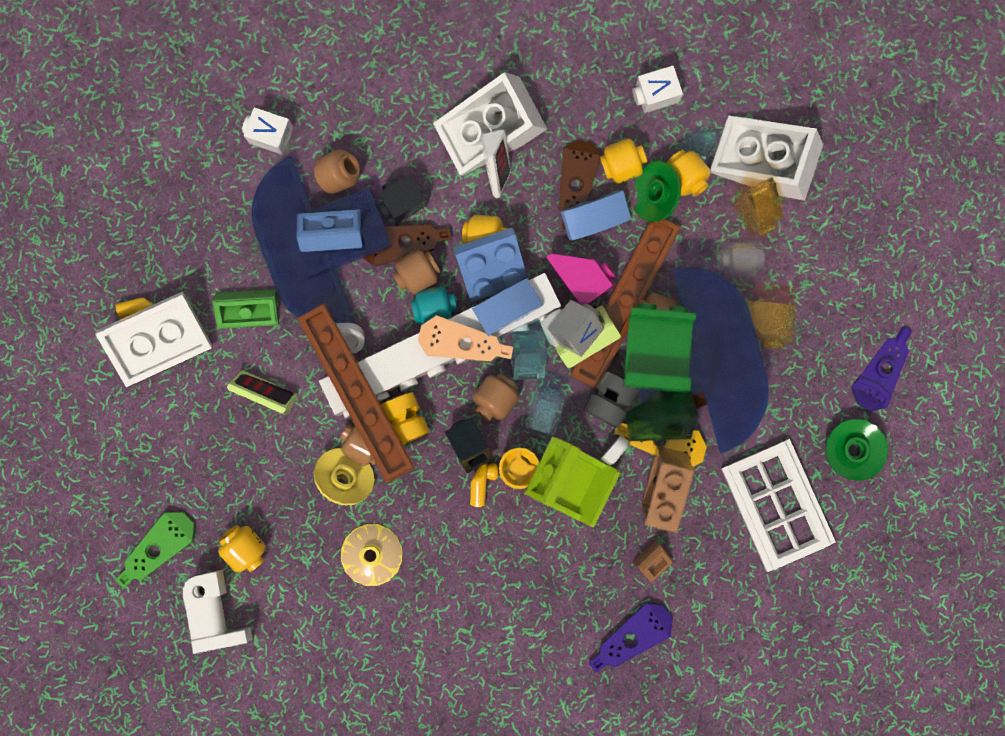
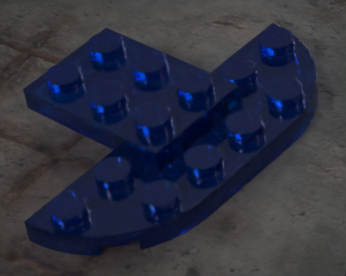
[252,156,392,325]
[638,267,769,453]

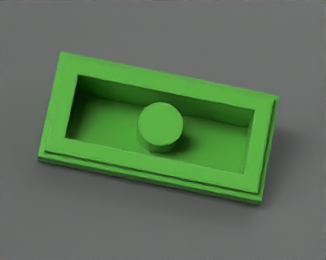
[212,289,279,329]

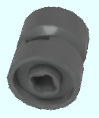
[583,371,640,429]

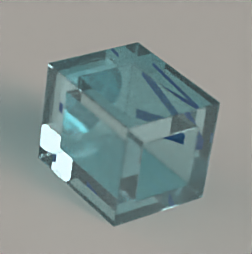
[511,330,547,380]
[524,387,566,436]

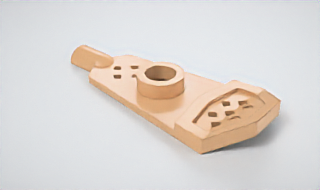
[418,316,513,362]

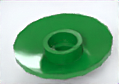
[634,161,681,223]
[825,419,888,481]

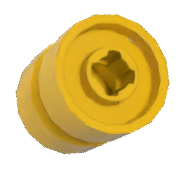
[381,392,430,445]
[499,448,539,489]

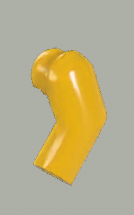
[115,298,154,318]
[470,463,498,507]

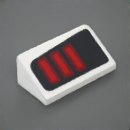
[481,130,511,198]

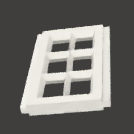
[721,439,836,572]

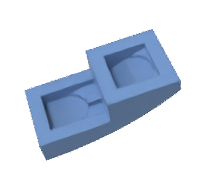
[560,190,631,241]
[472,278,544,336]

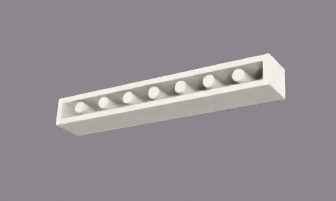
[319,273,561,419]

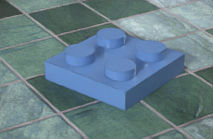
[453,228,528,303]

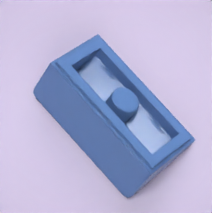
[296,209,362,252]

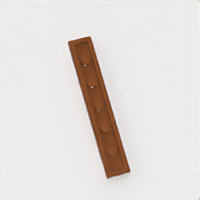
[570,219,681,390]
[297,303,415,484]

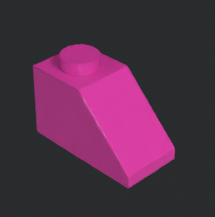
[546,254,616,306]

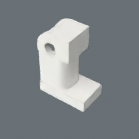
[183,570,253,654]

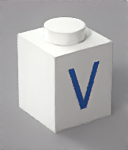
[633,66,683,113]
[242,107,293,155]

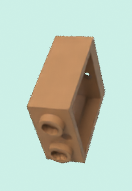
[641,446,694,533]

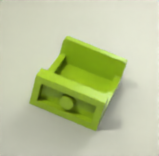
[524,436,620,527]

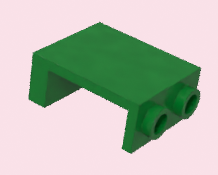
[623,303,696,393]

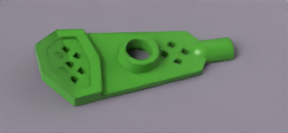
[115,512,195,589]

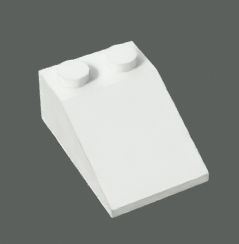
[433,72,547,176]
[710,116,823,200]

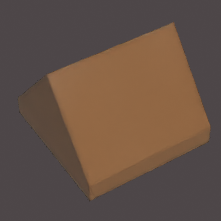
[632,541,673,582]

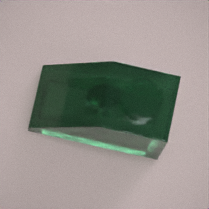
[625,391,698,441]

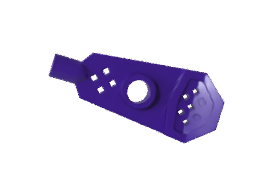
[851,326,912,412]
[589,602,673,673]

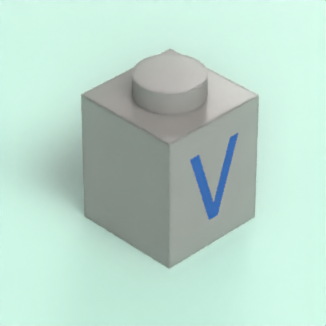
[547,300,604,357]

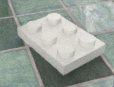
[95,291,212,387]

